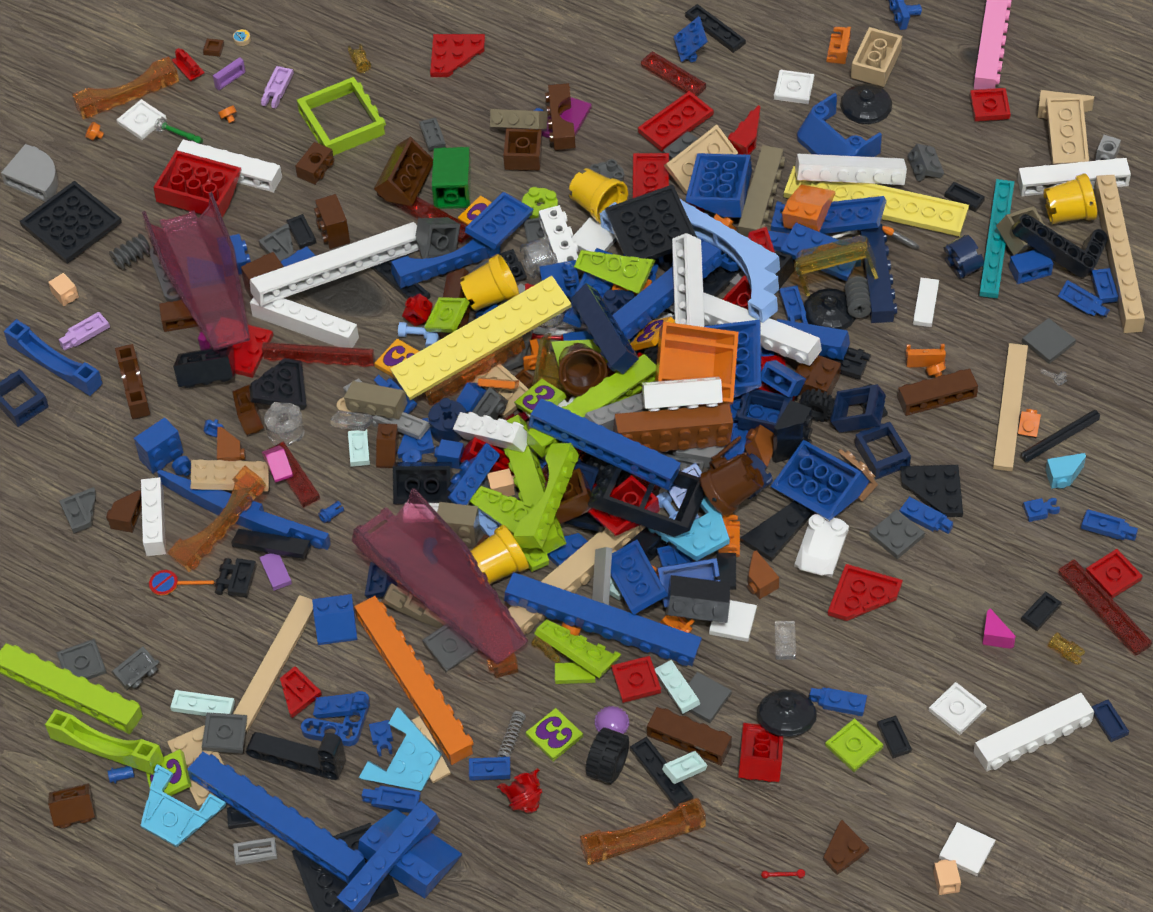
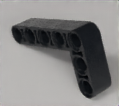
[1011,214,1108,277]
[245,732,346,780]

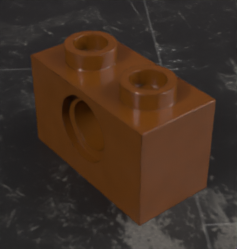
[295,142,334,185]

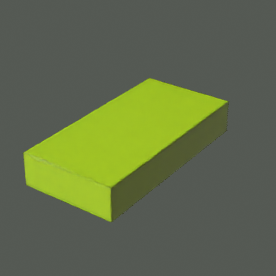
[555,662,596,684]

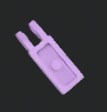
[261,66,294,109]

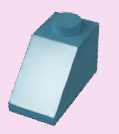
[1045,453,1086,489]

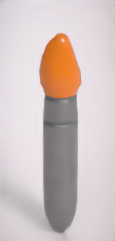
[882,226,919,250]

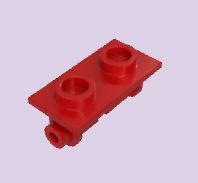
[172,48,205,81]

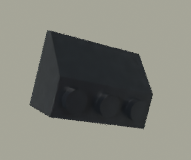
[173,344,235,388]
[773,400,813,463]
[392,462,452,504]
[666,575,730,623]

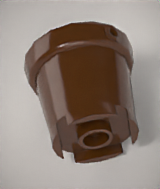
[558,343,608,396]
[700,454,764,516]

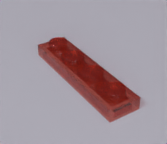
[641,51,706,96]
[267,441,320,507]

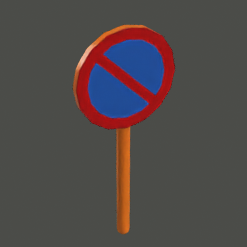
[149,570,215,596]

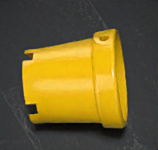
[569,168,628,224]
[1043,173,1097,224]
[460,254,519,311]
[465,524,529,587]

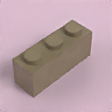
[490,109,548,129]
[344,381,408,419]

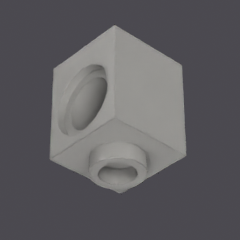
[1095,135,1121,161]

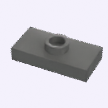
[419,117,446,151]

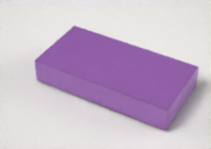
[213,57,246,90]
[259,553,292,591]

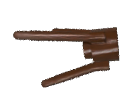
[709,436,747,469]

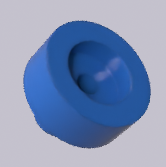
[172,456,191,476]

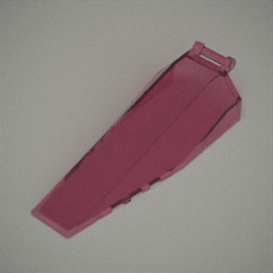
[142,192,250,351]
[352,488,528,665]

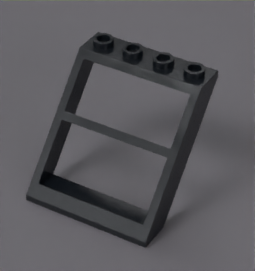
[588,462,705,537]

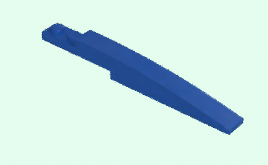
[157,469,331,550]

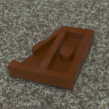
[823,820,869,875]

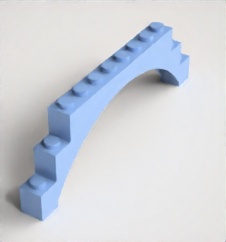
[599,199,780,323]

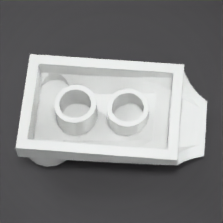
[794,514,849,577]

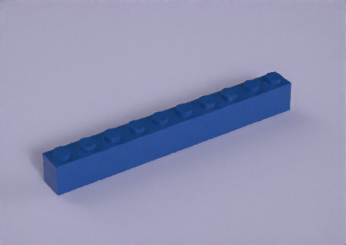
[504,572,702,666]
[187,751,365,884]

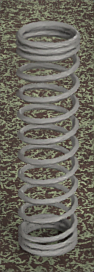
[497,711,526,757]

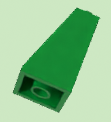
[432,147,471,209]

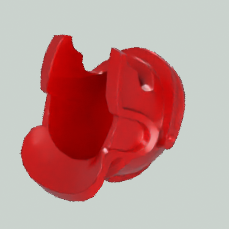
[497,768,542,814]

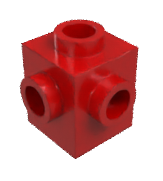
[402,294,433,326]

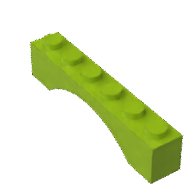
[514,443,579,548]
[45,709,164,775]

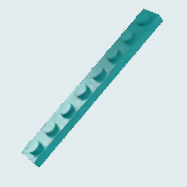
[979,179,1014,298]

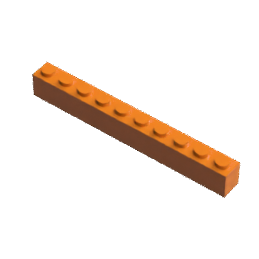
[354,596,474,765]

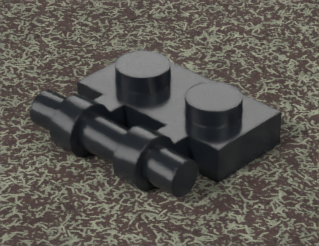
[828,347,871,380]
[215,558,256,598]

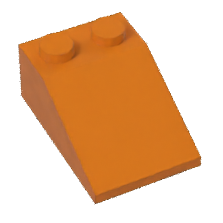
[782,184,836,232]

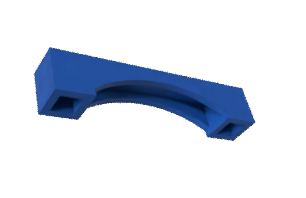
[391,238,500,288]
[4,319,103,396]
[337,801,440,912]

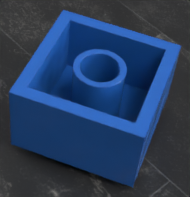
[134,417,184,474]

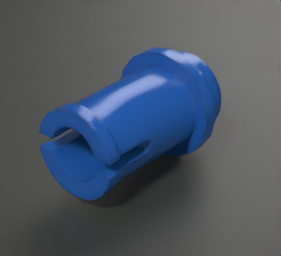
[318,501,344,523]
[107,766,134,784]

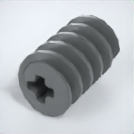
[109,234,150,270]
[844,276,871,318]

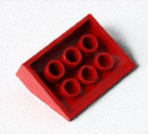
[153,150,242,219]

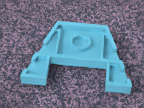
[648,495,730,561]
[359,707,442,791]
[141,764,226,847]

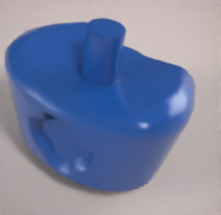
[204,419,224,437]
[402,449,422,462]

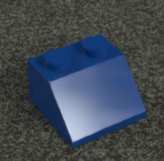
[312,594,358,645]

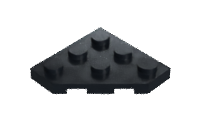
[249,358,307,410]
[900,465,963,517]

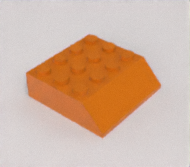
[655,321,739,406]

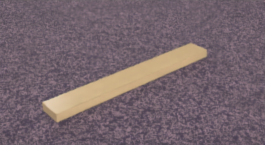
[993,343,1028,471]
[233,595,314,732]

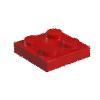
[970,88,1011,121]
[1086,549,1143,599]
[611,656,661,703]

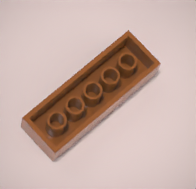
[613,404,733,452]

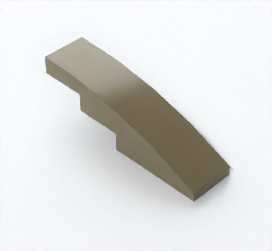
[381,583,465,628]

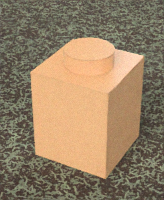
[48,273,79,306]
[487,469,517,496]
[933,859,961,895]

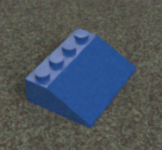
[686,153,752,218]
[704,319,762,398]
[771,440,870,521]
[358,809,462,899]

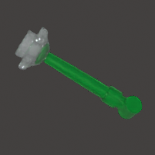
[155,117,203,144]

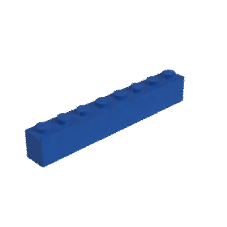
[613,241,722,340]
[529,398,681,490]

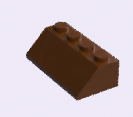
[374,136,433,206]

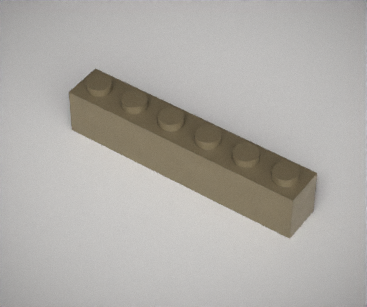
[738,145,786,237]

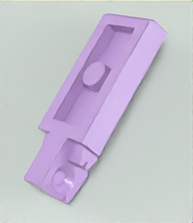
[59,312,110,351]

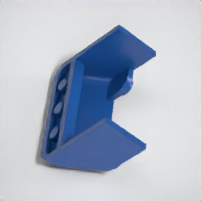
[797,93,882,157]

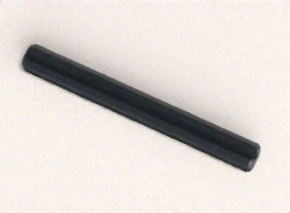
[1021,410,1100,462]

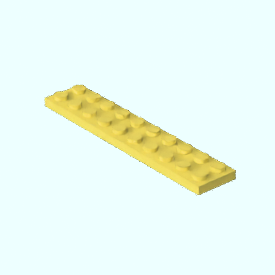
[784,166,969,237]
[390,276,572,400]

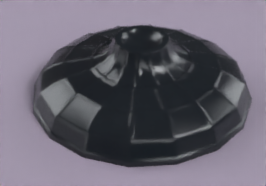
[840,83,892,125]
[803,288,856,330]
[757,689,817,737]

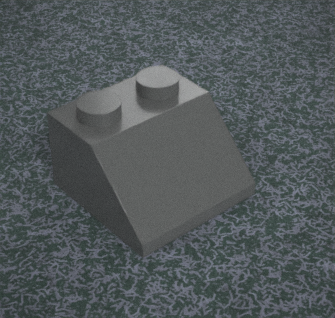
[415,217,460,259]

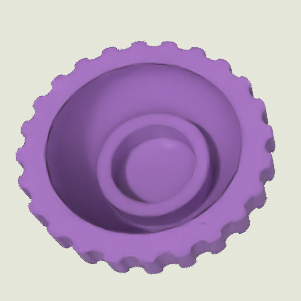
[595,706,629,734]

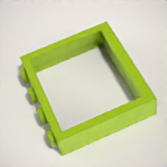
[297,77,386,156]

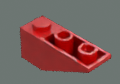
[728,105,761,155]

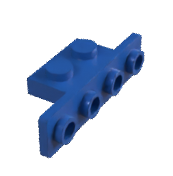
[448,443,500,505]

